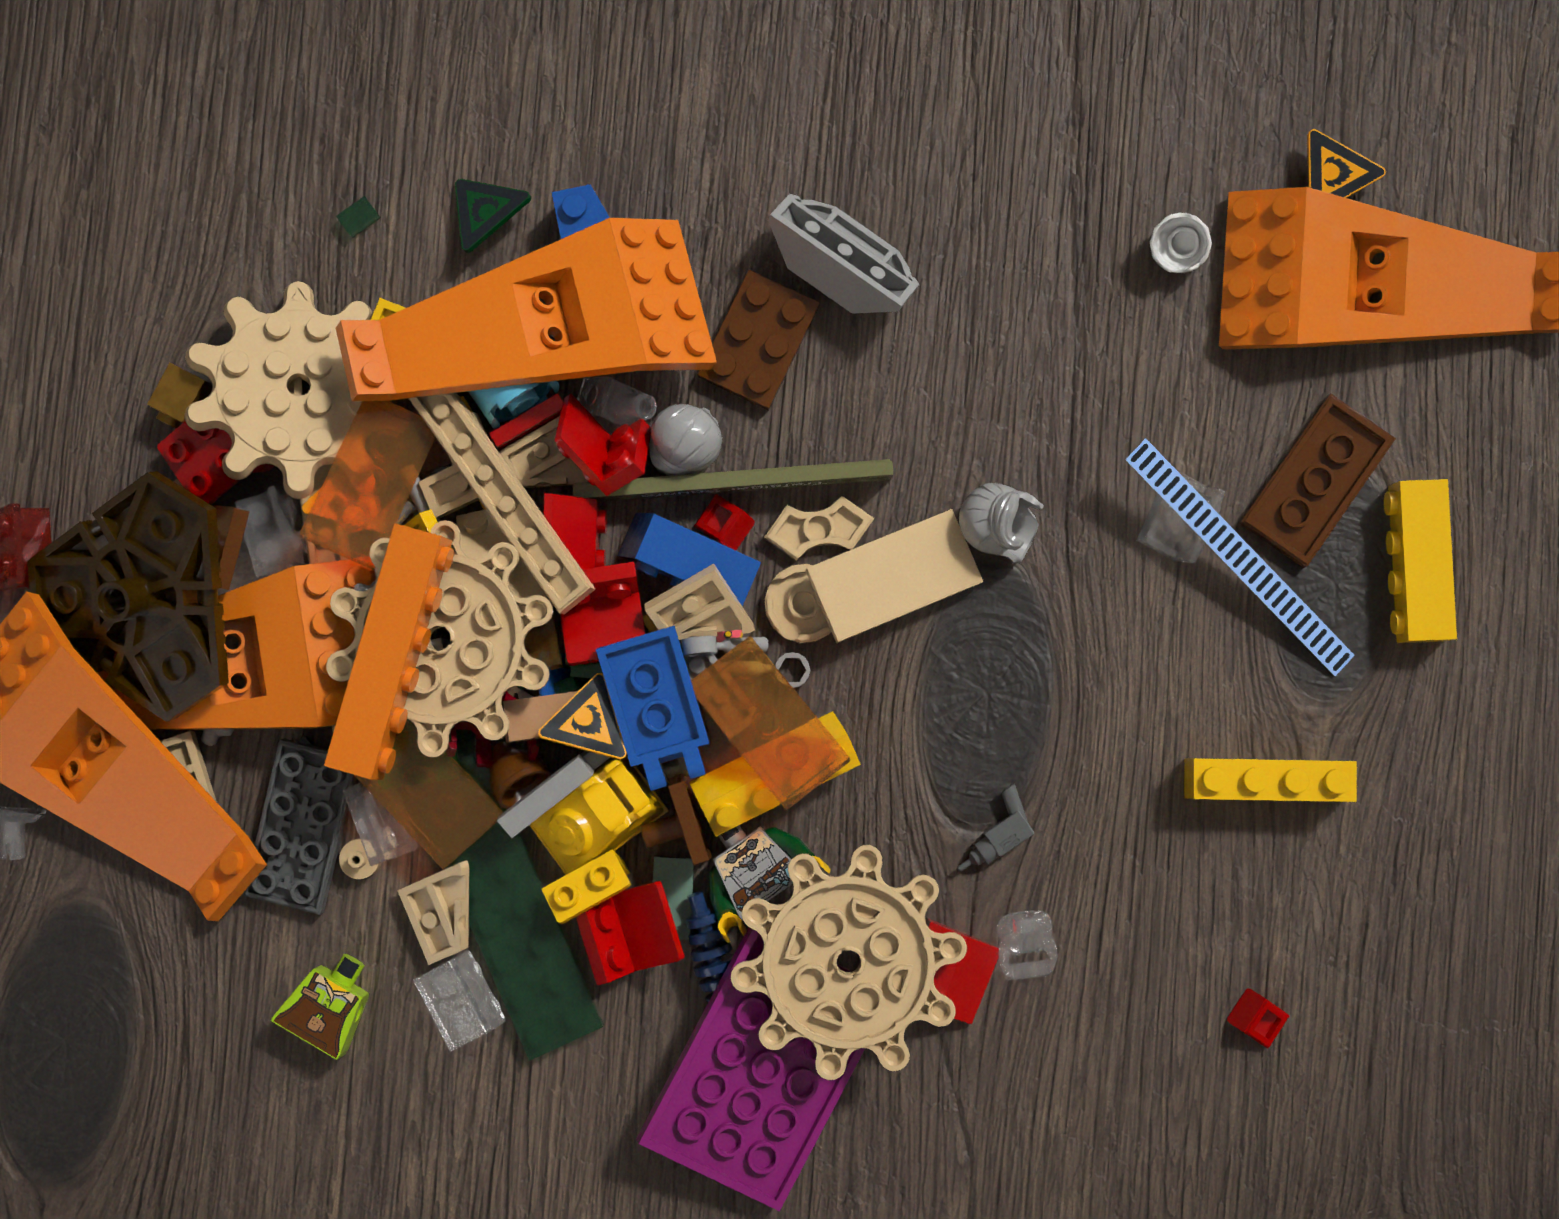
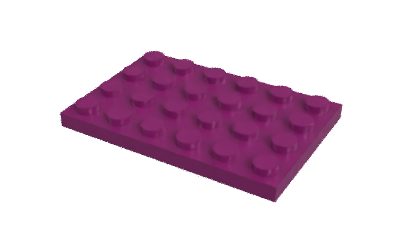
[636,927,865,1212]

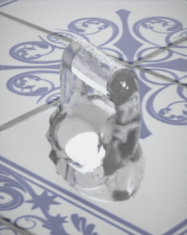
[997,910,1058,980]

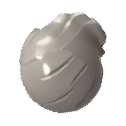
[649,404,722,476]
[959,483,1044,564]

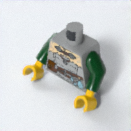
[709,825,830,943]

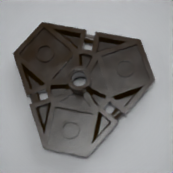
[27,471,229,722]

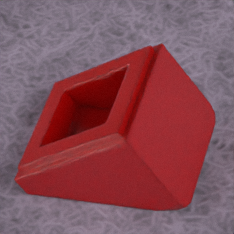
[694,494,755,550]
[1227,988,1290,1049]

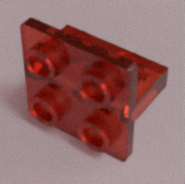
[0,503,52,592]

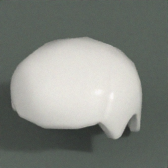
[1150,213,1212,273]

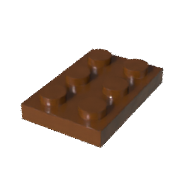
[698,270,820,411]

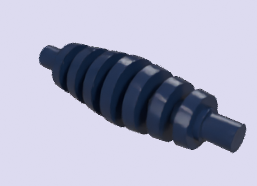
[686,892,734,1004]

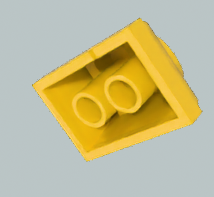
[529,753,669,875]

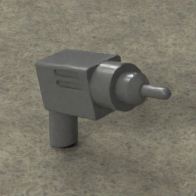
[957,783,1034,872]

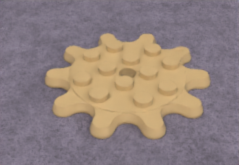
[184,281,410,499]
[326,520,553,757]
[731,845,967,1080]

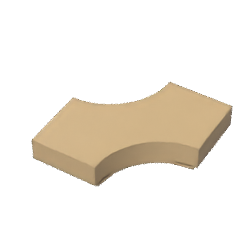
[764,496,874,561]

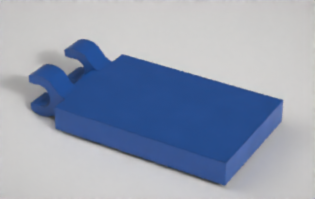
[596,625,709,791]

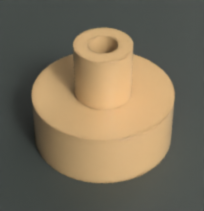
[339,838,382,879]

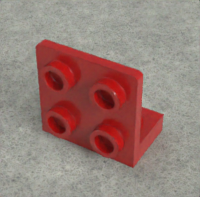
[555,394,651,496]
[157,421,274,505]
[561,562,646,666]
[576,881,685,985]

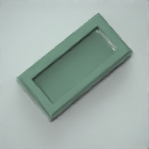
[653,856,694,940]

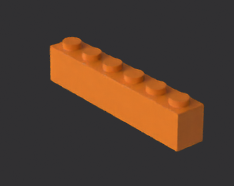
[324,523,454,780]

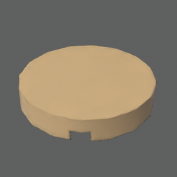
[765,564,831,643]

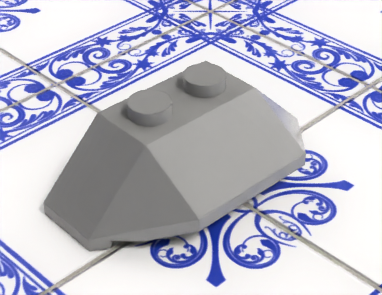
[768,194,919,313]

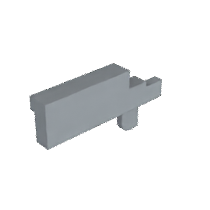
[497,751,610,838]

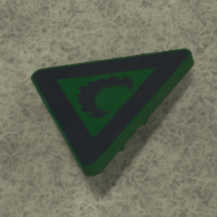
[455,179,531,253]

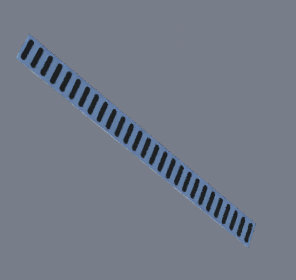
[1125,438,1354,676]

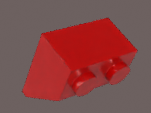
[544,493,607,569]
[926,918,1002,1024]

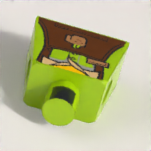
[271,954,369,1060]

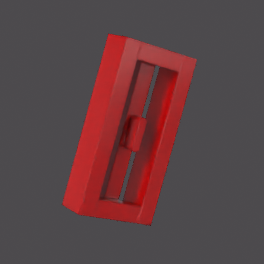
[489,393,563,450]

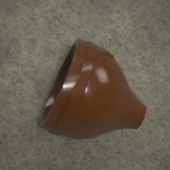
[489,741,551,809]

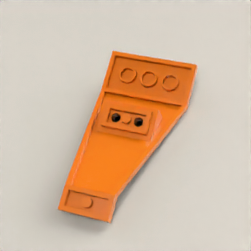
[1219,187,1559,349]
[335,218,717,401]
[97,557,376,730]
[0,591,267,921]

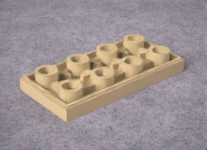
[805,509,983,643]

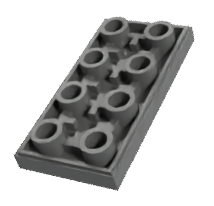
[243,739,356,915]

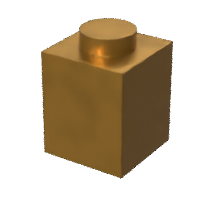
[147,362,213,428]

